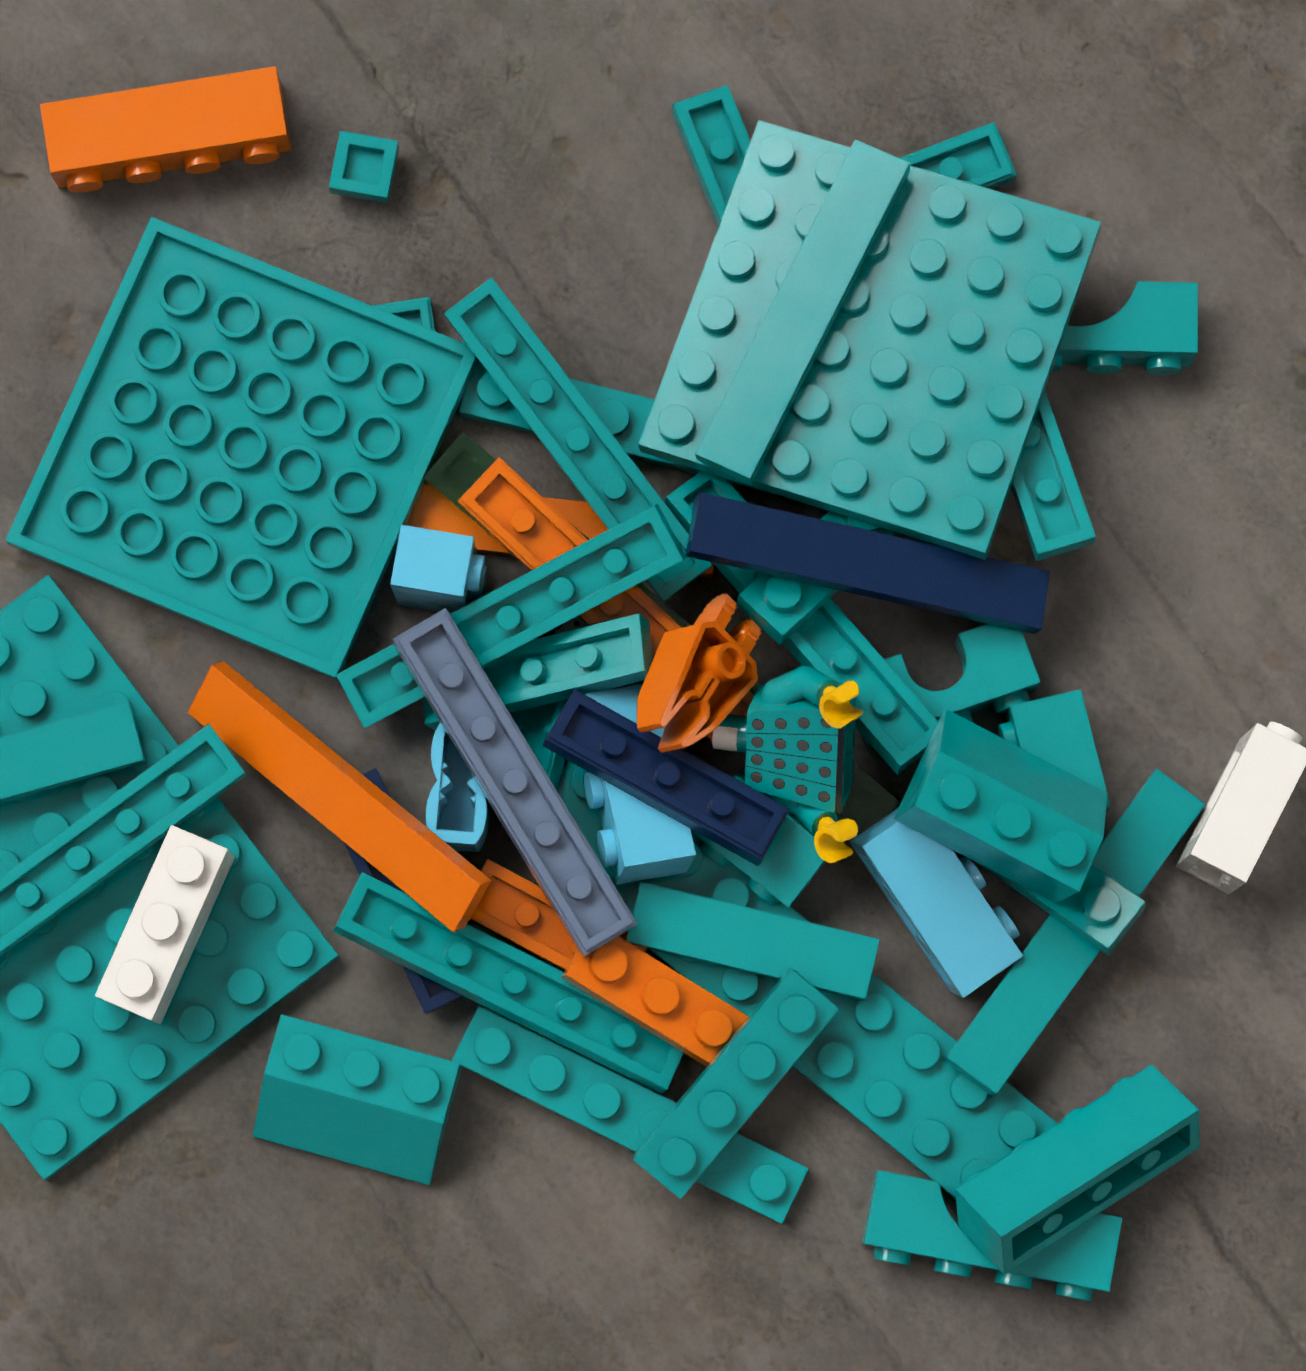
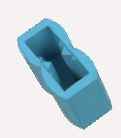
[426,723,490,852]

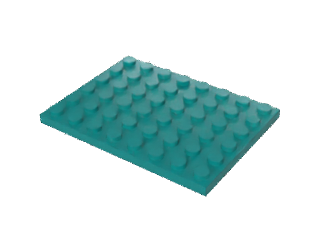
[0,574,340,1181]

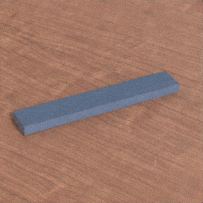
[392,608,637,957]

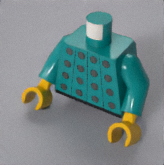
[712,666,863,863]

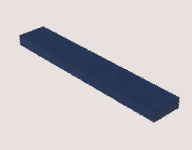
[685,492,1050,634]

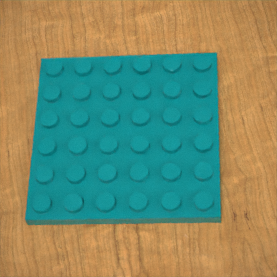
[638,120,1101,560]
[5,217,478,681]

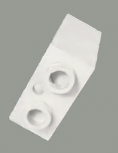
[1175,722,1306,894]

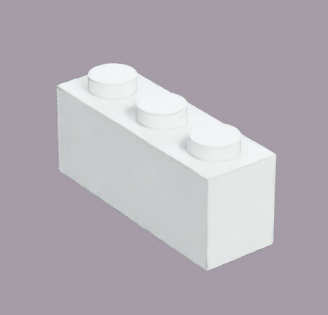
[95,825,235,1025]

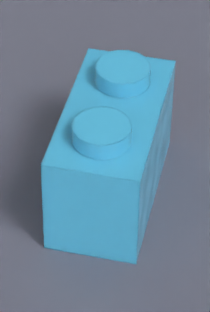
[390,525,488,614]

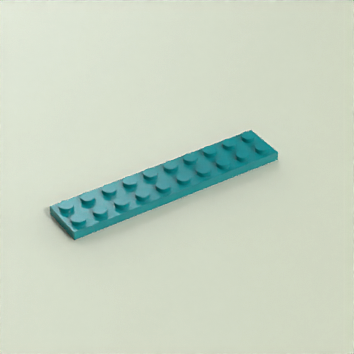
[557,761,1058,1200]

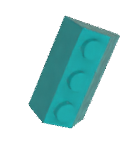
[894,709,1108,903]
[253,1014,463,1185]

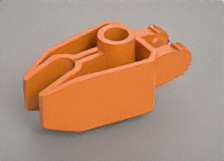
[637,593,762,753]

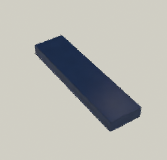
[542,689,790,866]

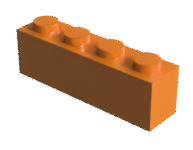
[40,66,292,193]

